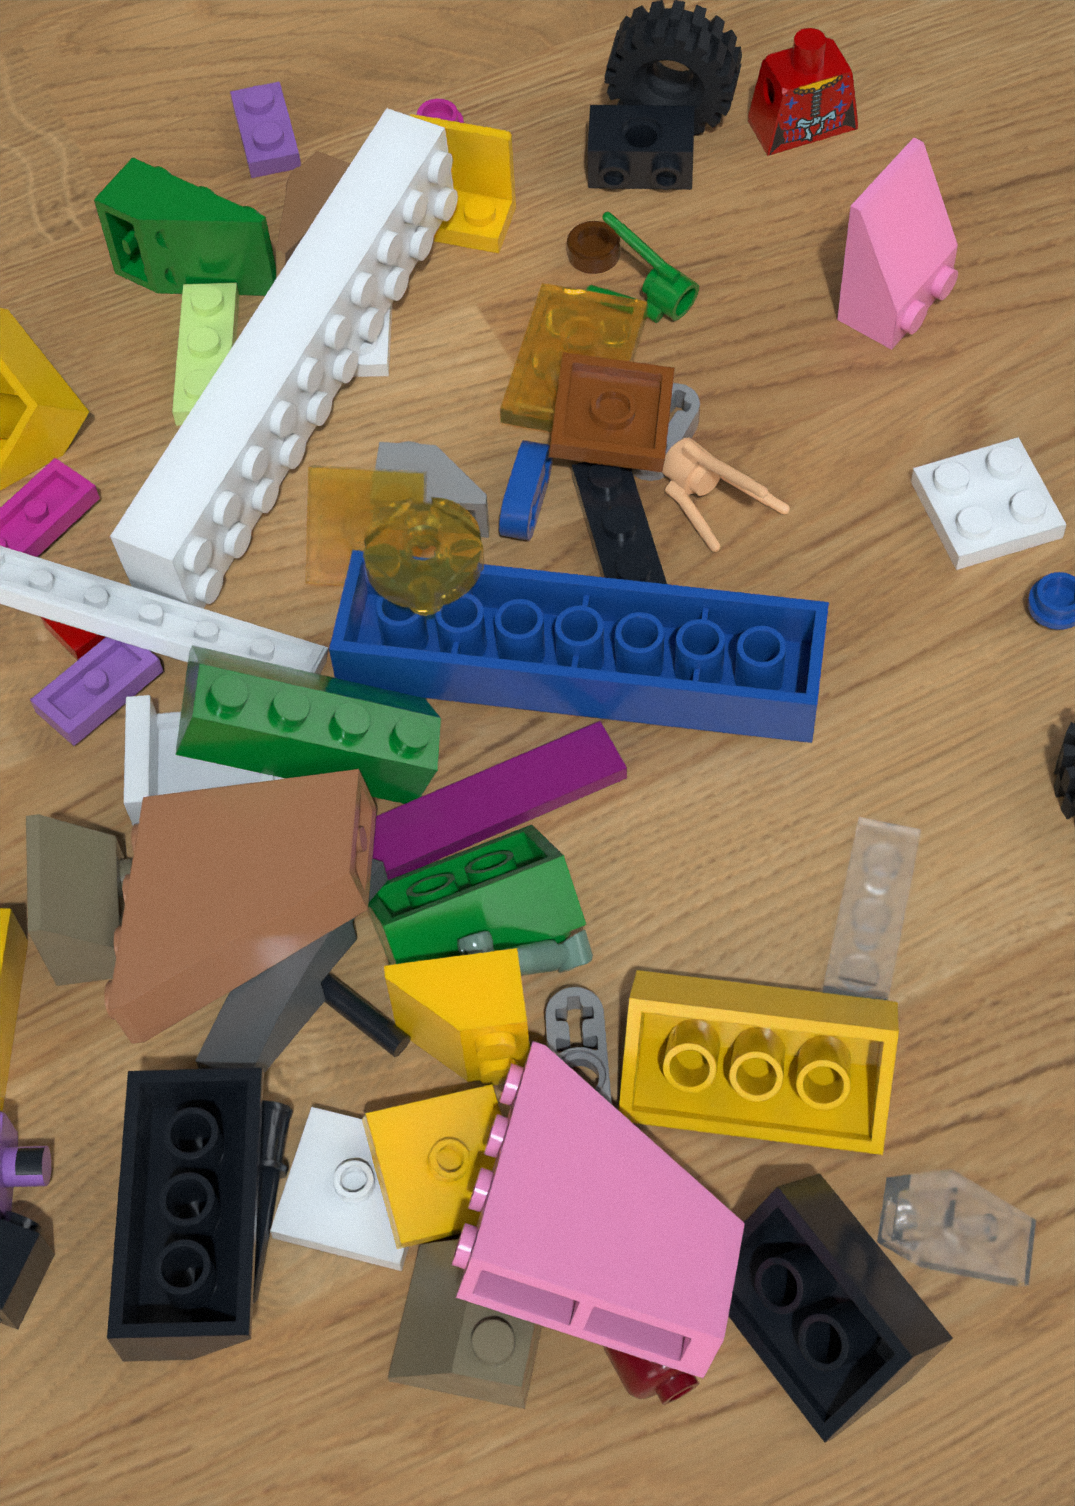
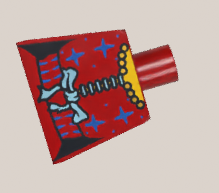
[748,28,858,156]

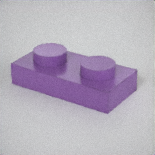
[230,81,301,178]
[30,637,163,746]

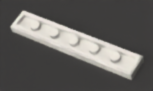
[0,546,328,674]

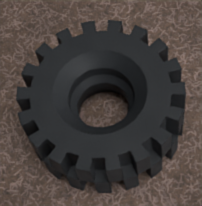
[605,0,742,135]

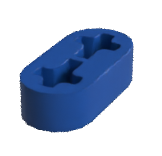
[499,440,553,541]

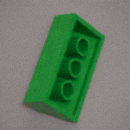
[175,645,441,804]

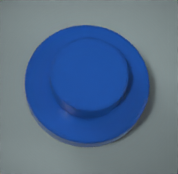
[1028,572,1075,630]

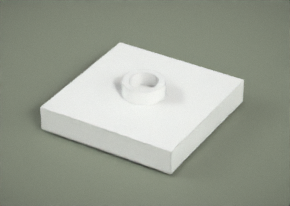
[270,1107,409,1271]

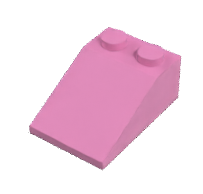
[837,138,958,350]

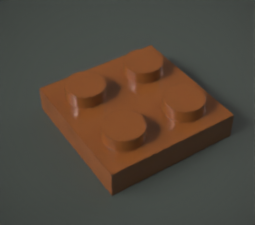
[549,352,675,473]

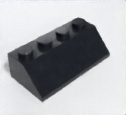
[107,1067,264,1362]

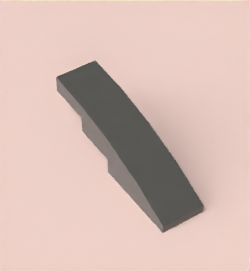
[195,859,388,1073]

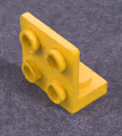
[409,114,516,254]

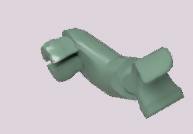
[457,930,593,976]

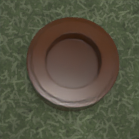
[567,221,620,274]

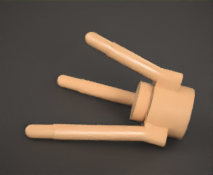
[662,437,790,552]

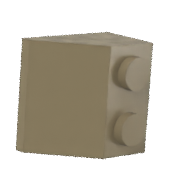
[26,814,133,986]
[388,1239,542,1409]

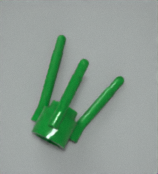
[586,212,699,323]

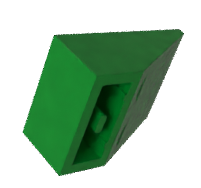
[94,157,276,296]

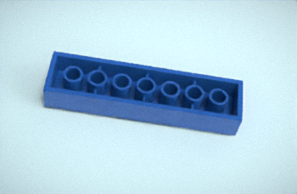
[329,550,829,743]

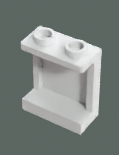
[124,695,286,825]

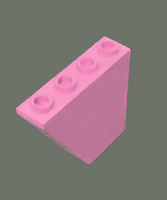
[451,1041,745,1378]

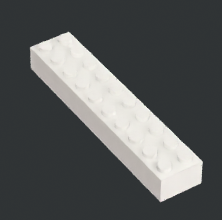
[110,108,458,609]

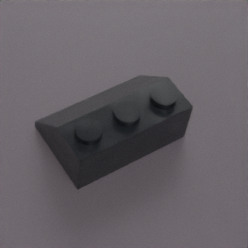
[728,1173,953,1443]

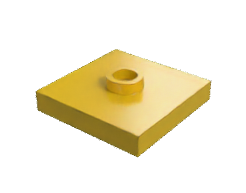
[362,1084,502,1249]

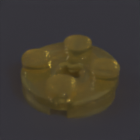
[363,497,485,616]

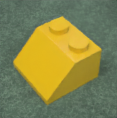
[384,948,530,1085]

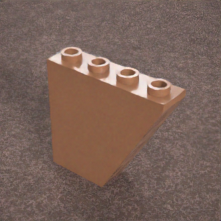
[104,769,377,1044]

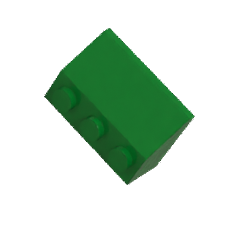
[367,825,587,965]

